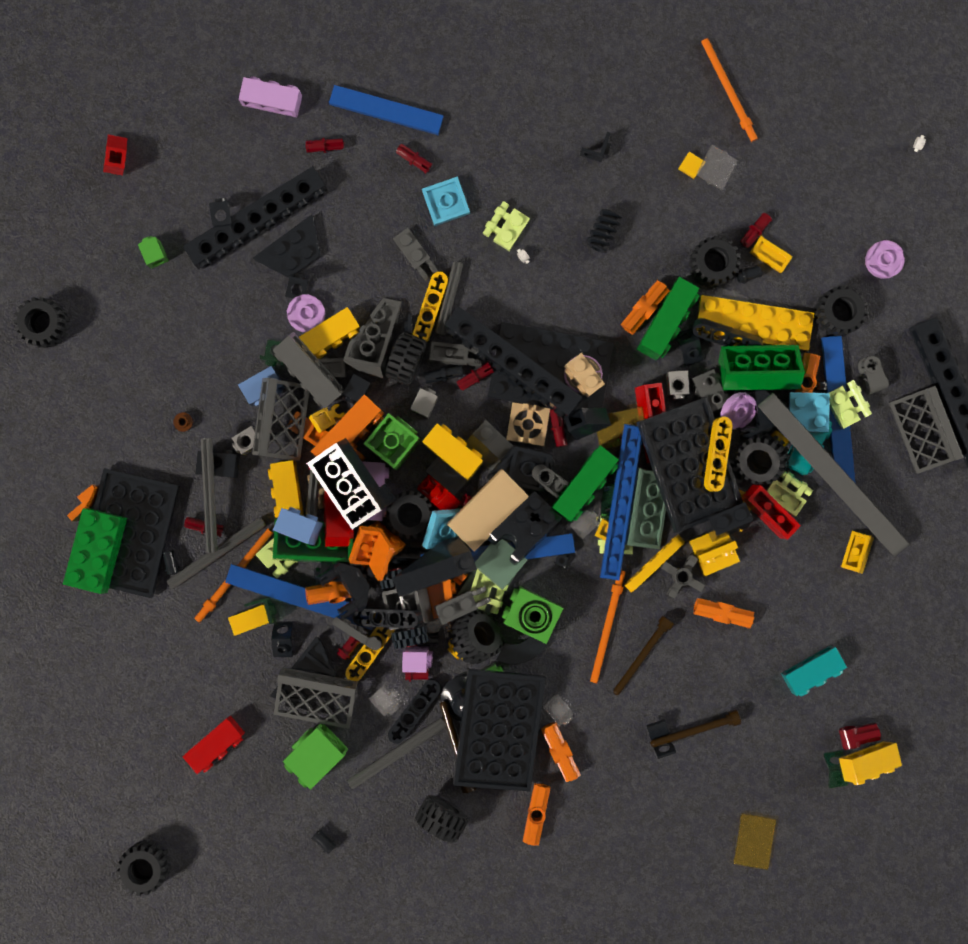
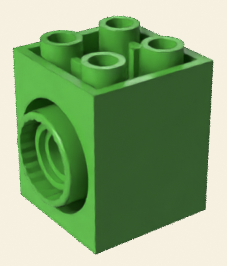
[364,413,421,470]
[502,586,563,644]
[283,723,348,790]

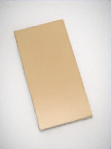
[447,469,529,552]

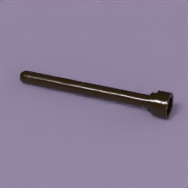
[613,615,675,695]
[440,701,477,793]
[650,709,741,747]

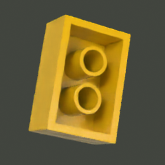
[422,424,483,481]

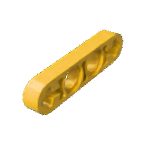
[413,272,448,342]
[704,417,733,492]
[624,534,685,592]
[345,620,396,681]

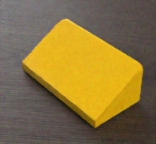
[841,531,874,574]

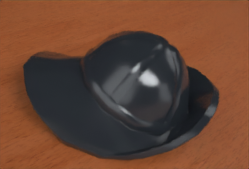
[441,676,467,723]

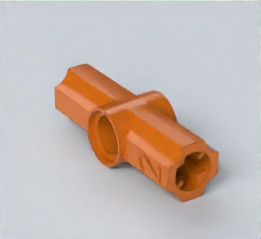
[620,280,670,335]
[795,353,821,393]
[305,582,351,605]
[693,598,754,628]
[541,721,581,782]
[522,783,551,846]

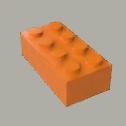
[311,394,385,457]

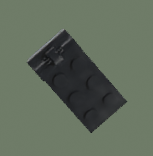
[307,438,396,529]

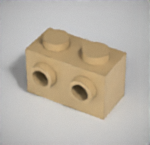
[564,353,605,398]

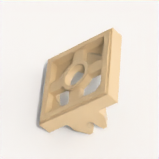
[506,402,550,446]

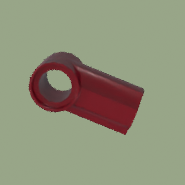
[839,723,881,750]

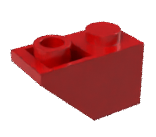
[103,134,127,176]
[417,475,461,510]

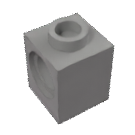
[666,371,689,399]
[410,387,438,419]
[232,426,256,455]

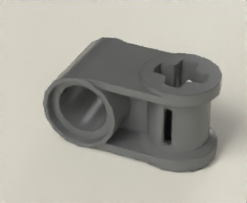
[857,356,889,395]
[532,465,570,499]

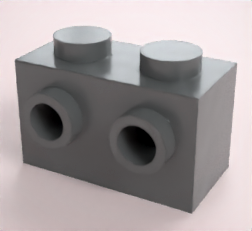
[690,369,729,412]

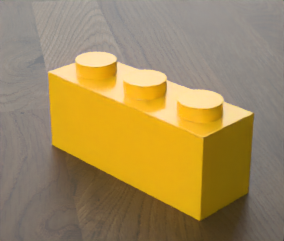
[299,307,360,359]
[268,460,304,518]
[839,741,902,785]

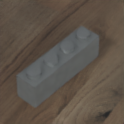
[272,332,345,409]

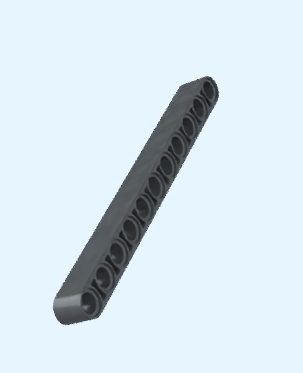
[758,393,910,557]

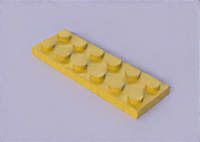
[697,295,814,351]

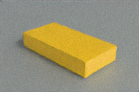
[749,236,793,273]
[228,604,272,636]

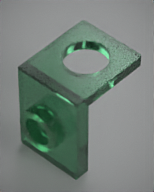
[260,340,283,367]
[601,483,614,519]
[244,597,277,624]
[823,751,848,788]

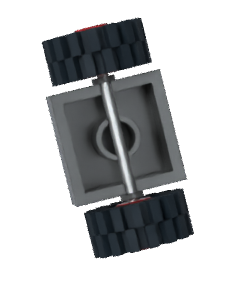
[380,568,434,649]

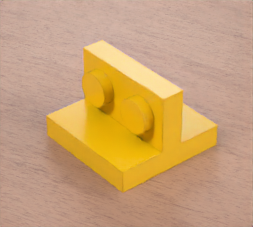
[689,533,740,576]

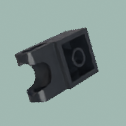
[488,491,562,565]

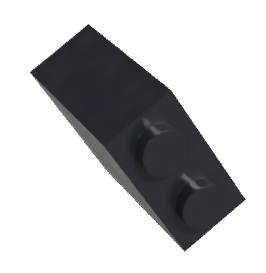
[705,502,753,542]

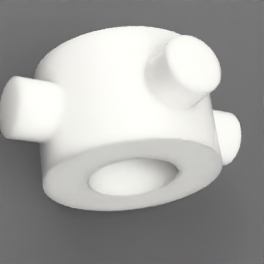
[913,135,926,152]
[517,249,530,264]

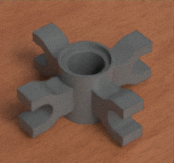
[659,554,705,599]

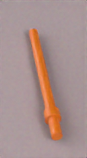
[701,38,758,142]
[194,528,273,623]
[590,570,626,683]

